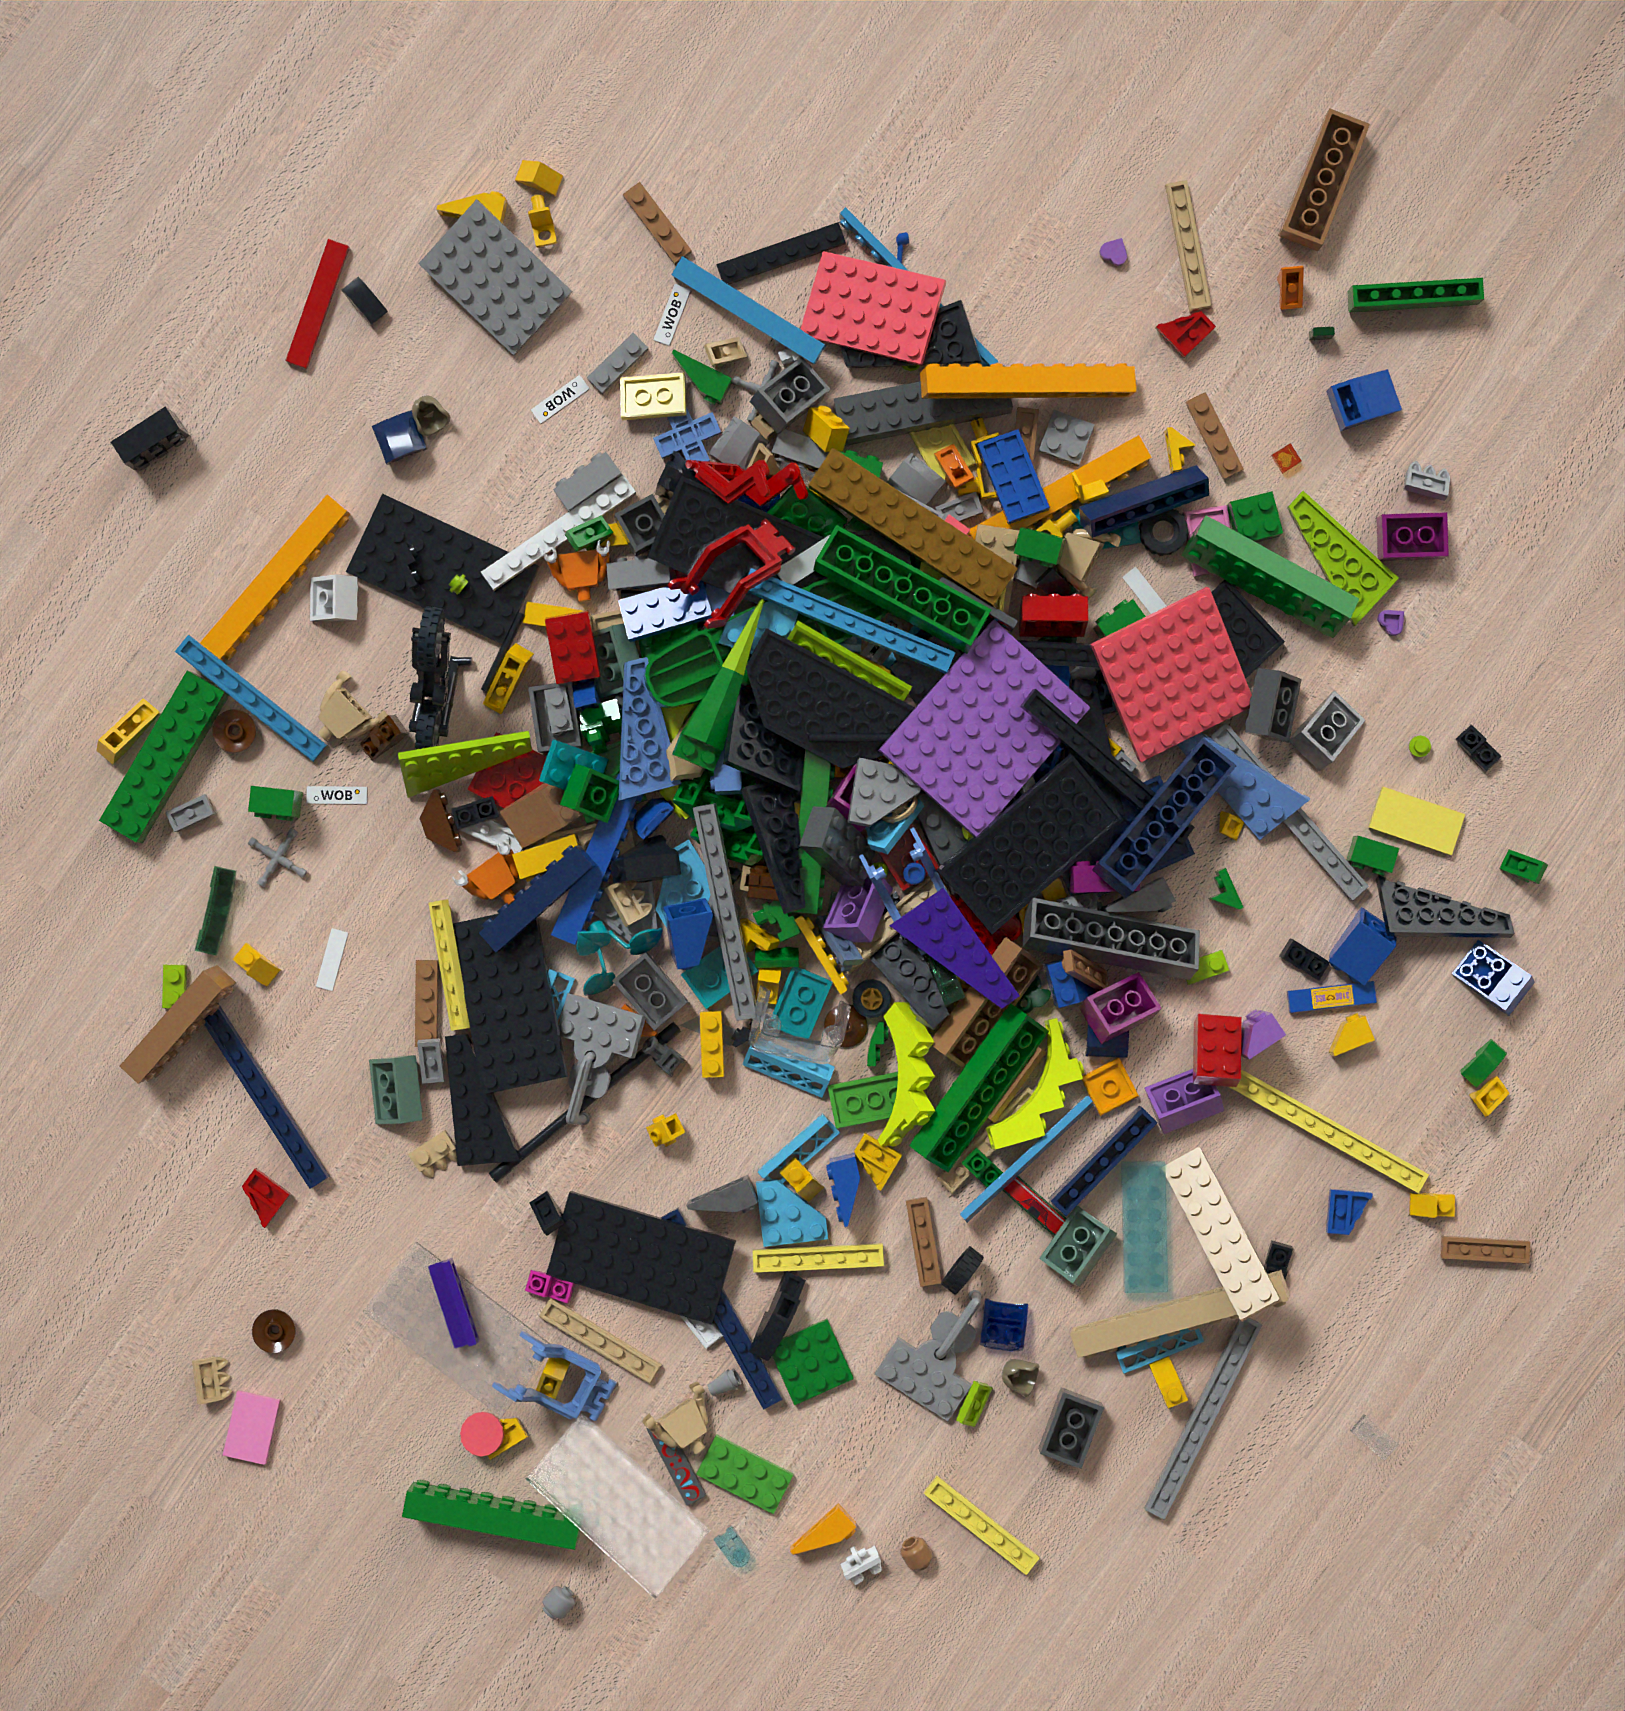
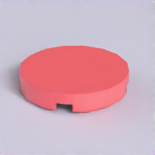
[460,1412,505,1456]

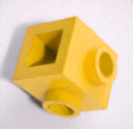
[646,1113,685,1147]

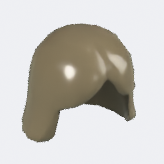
[412,395,451,436]
[1002,1359,1040,1397]

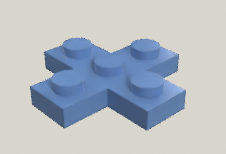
[653,407,721,462]

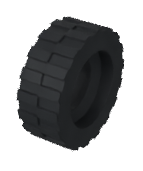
[1139,509,1188,556]
[941,1246,984,1295]

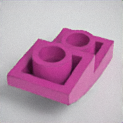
[525,1270,575,1303]

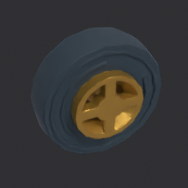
[852,979,891,1018]

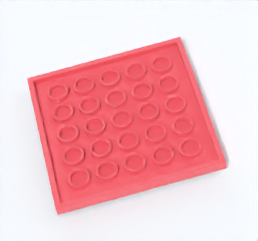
[1090,587,1252,762]

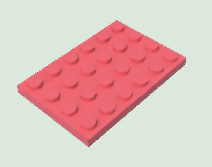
[801,251,946,366]

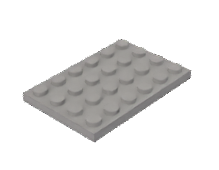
[418,199,573,355]

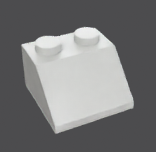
[310,574,358,622]

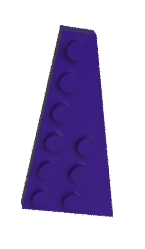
[889,888,1020,1008]

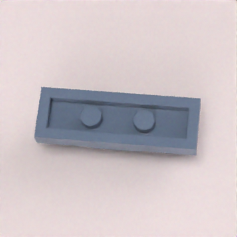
[815,915,863,972]

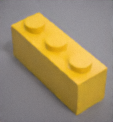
[512,834,580,882]
[700,1010,725,1078]

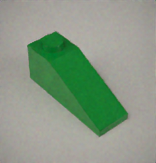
[672,349,732,405]

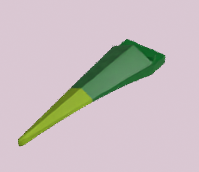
[672,599,764,772]

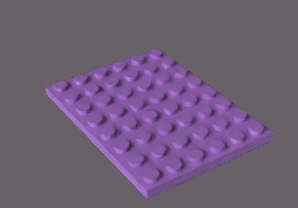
[878,619,1090,837]

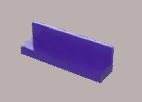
[428,1258,480,1349]

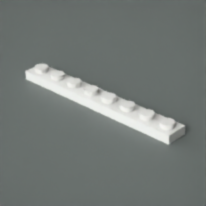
[481,475,636,591]

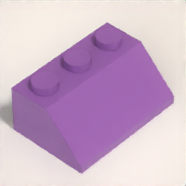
[823,875,893,943]
[1241,1009,1286,1060]
[1144,1069,1224,1134]

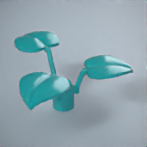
[576,921,663,996]

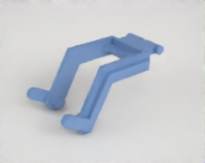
[859,827,949,956]
[492,1331,617,1421]

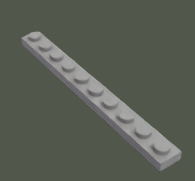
[1210,723,1369,901]
[693,803,759,1021]
[1144,1318,1262,1520]

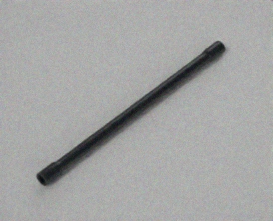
[489,1021,682,1183]

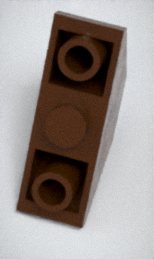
[360,715,408,761]
[419,789,462,852]

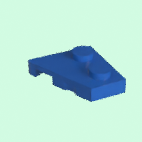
[1326,1189,1373,1235]

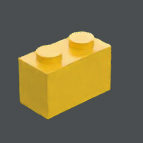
[803,406,850,452]

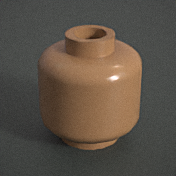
[900,1536,932,1570]

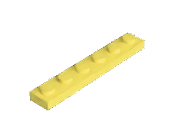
[428,899,470,1031]
[752,1243,884,1273]
[924,1475,1040,1575]

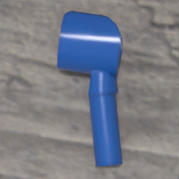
[896,232,909,263]

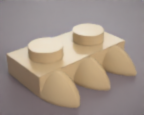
[604,882,652,927]
[408,1130,457,1178]
[192,1356,232,1405]

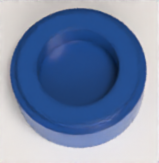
[903,863,925,885]

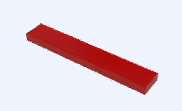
[285,239,350,369]

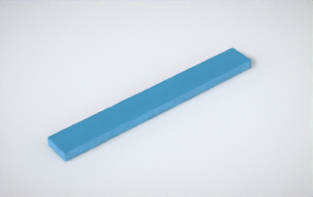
[671,256,826,364]
[174,635,327,762]
[960,1096,1094,1223]

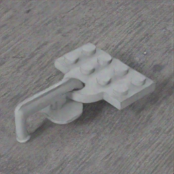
[558,993,646,1125]
[875,1290,982,1421]

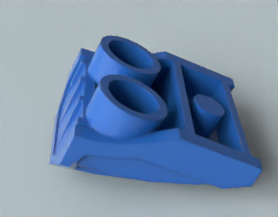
[634,798,675,840]

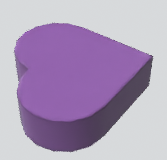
[1099,238,1127,266]
[1377,610,1404,636]

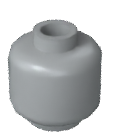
[542,1586,575,1620]

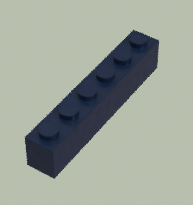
[1079,465,1209,538]
[479,845,597,952]
[1048,1105,1158,1216]

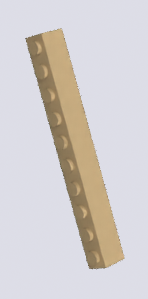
[1070,1270,1290,1359]

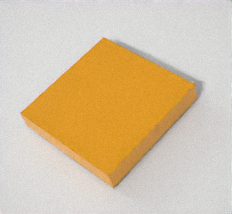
[1081,1057,1139,1116]

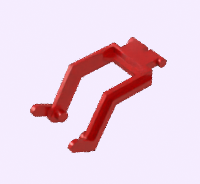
[686,460,808,506]
[668,519,795,629]

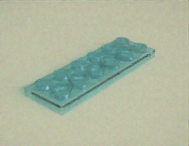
[1121,1161,1168,1293]

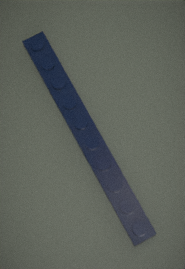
[204,1003,330,1189]
[660,1207,783,1410]

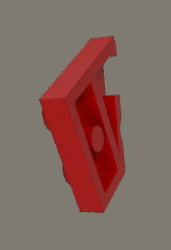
[1155,311,1216,358]
[242,1168,291,1228]

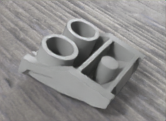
[709,416,769,470]
[887,453,947,505]

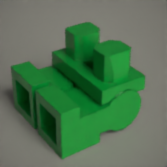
[580,699,622,754]
[753,901,801,942]

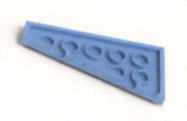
[619,657,681,800]
[1177,732,1310,840]

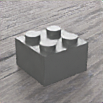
[614,494,664,556]

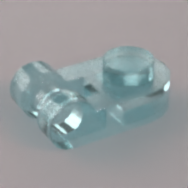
[714,1525,750,1567]

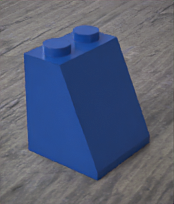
[663,898,713,970]
[1329,907,1397,986]
[1043,958,1096,1008]

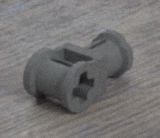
[642,1036,686,1077]

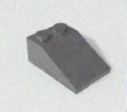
[1289,690,1365,771]
[1102,878,1176,913]
[686,1175,758,1213]

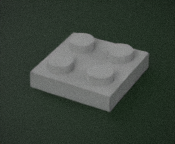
[1039,410,1094,466]

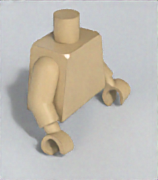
[1057,529,1121,597]
[318,671,388,741]
[642,1382,708,1454]

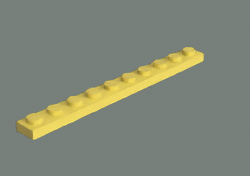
[1229,1069,1429,1193]

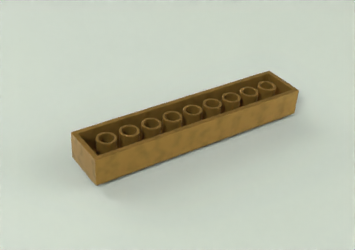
[808,448,1018,606]

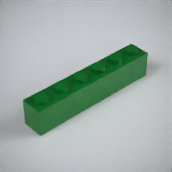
[1347,278,1484,313]

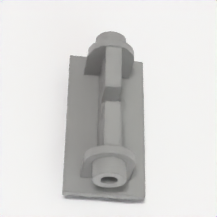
[1057,892,1103,911]

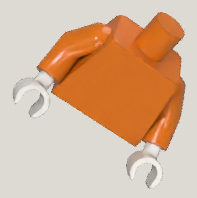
[543,540,610,602]
[452,839,519,904]

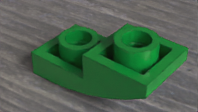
[867,1021,888,1066]
[1460,1039,1507,1088]
[961,1147,1003,1187]

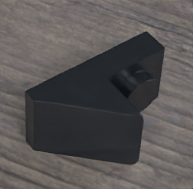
[529,1191,565,1236]

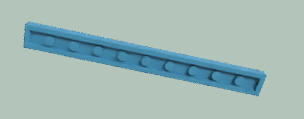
[839,207,998,367]
[748,568,955,674]

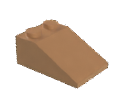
[499,783,581,849]

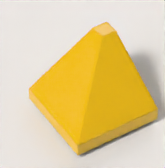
[1219,811,1244,841]

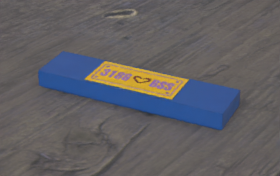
[1287,981,1377,1013]

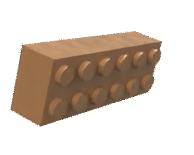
[1278,108,1370,251]
[932,937,1044,1068]
[119,965,236,1084]

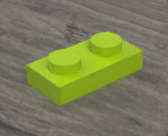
[1186,950,1229,985]
[162,964,187,1008]
[956,1381,993,1427]

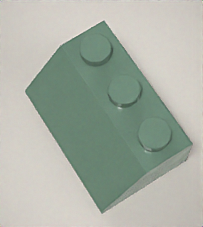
[593,623,639,699]
[369,1055,422,1124]
[1039,1206,1117,1287]

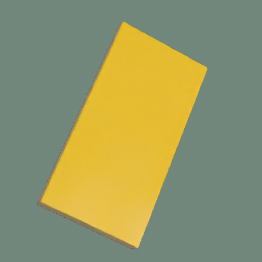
[795,915,849,995]

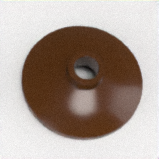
[212,709,256,753]
[824,1004,867,1048]
[252,1309,296,1353]

